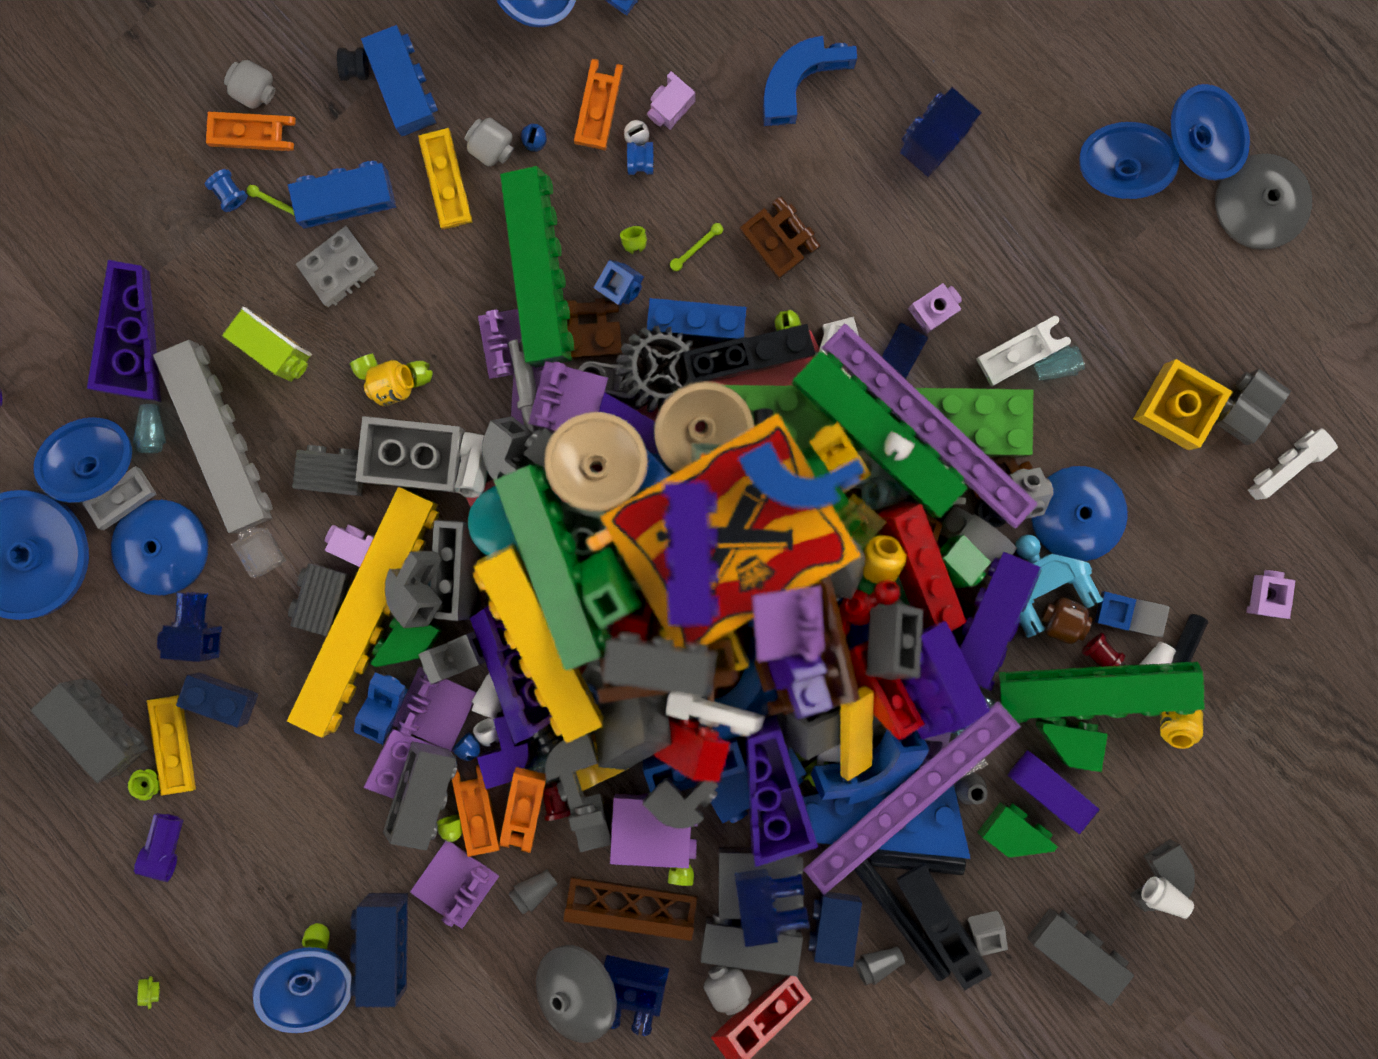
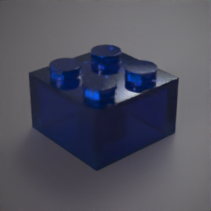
[900,87,982,177]

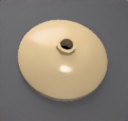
[654,382,754,473]
[545,412,647,511]

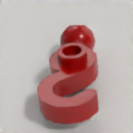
[839,580,900,637]

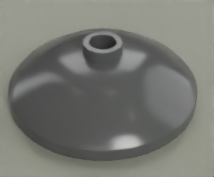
[1215,154,1312,250]
[536,945,616,1043]

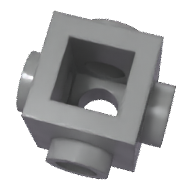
[1010,467,1053,519]

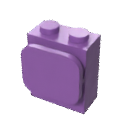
[610,793,698,868]

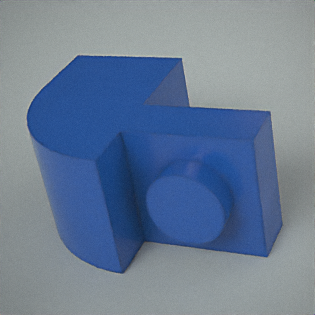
[354,672,408,745]

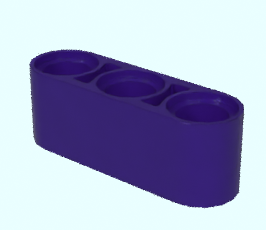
[1007,750,1100,835]

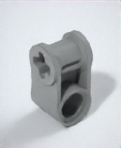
[578,361,640,401]

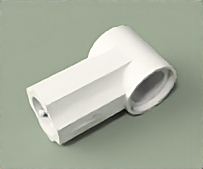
[455,432,488,498]

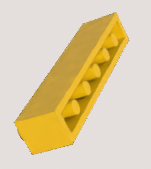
[473,543,604,743]

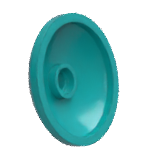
[468,485,562,562]

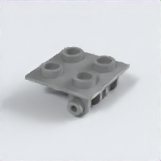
[296,226,379,307]

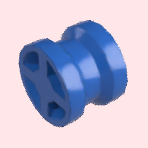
[627,142,654,175]

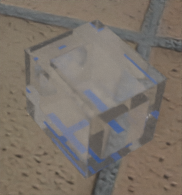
[231,526,287,578]

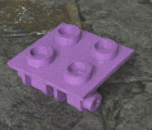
[478,309,544,379]
[528,361,608,431]
[752,586,824,661]
[393,667,477,752]
[364,728,438,799]
[410,841,499,929]

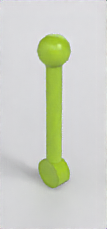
[246,185,295,216]
[670,223,723,272]

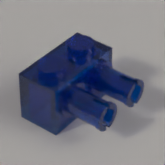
[157,592,222,662]
[734,869,809,948]
[603,955,670,1036]

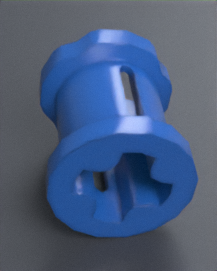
[205,169,248,212]

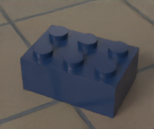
[350,893,408,1007]

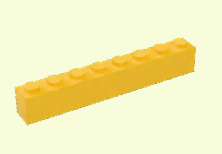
[287,487,439,738]

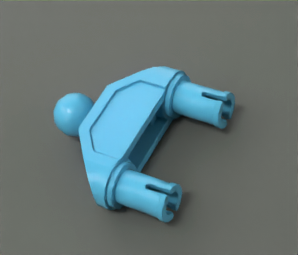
[1015,534,1103,638]

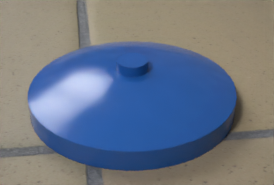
[0,490,89,620]

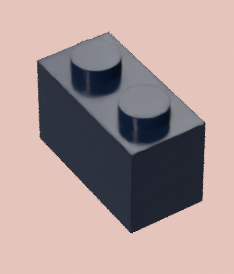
[176,672,259,727]
[807,891,862,967]

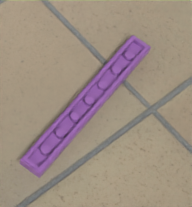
[821,323,1038,528]
[803,701,1020,895]

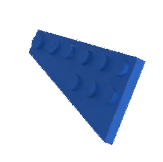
[802,769,970,859]

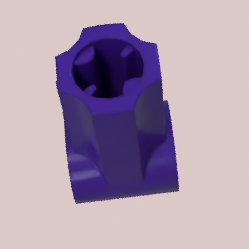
[134,813,183,882]

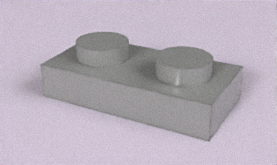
[82,466,156,530]

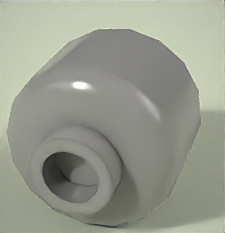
[224,60,276,109]
[464,118,514,167]
[704,965,751,1015]

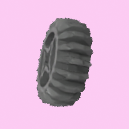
[616,326,693,412]

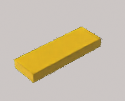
[418,128,473,230]
[840,686,874,781]
[147,695,196,796]

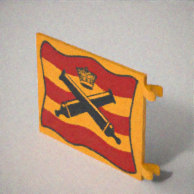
[587,413,861,647]

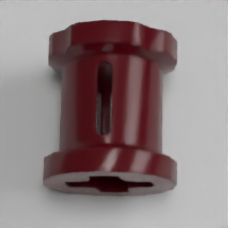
[1081,633,1126,667]
[543,783,571,821]

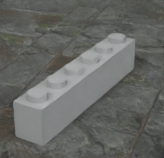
[153,340,273,534]

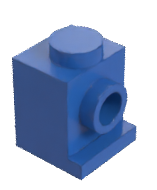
[594,260,644,305]

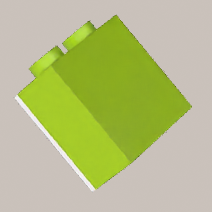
[222,307,312,382]

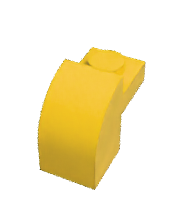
[809,422,871,493]

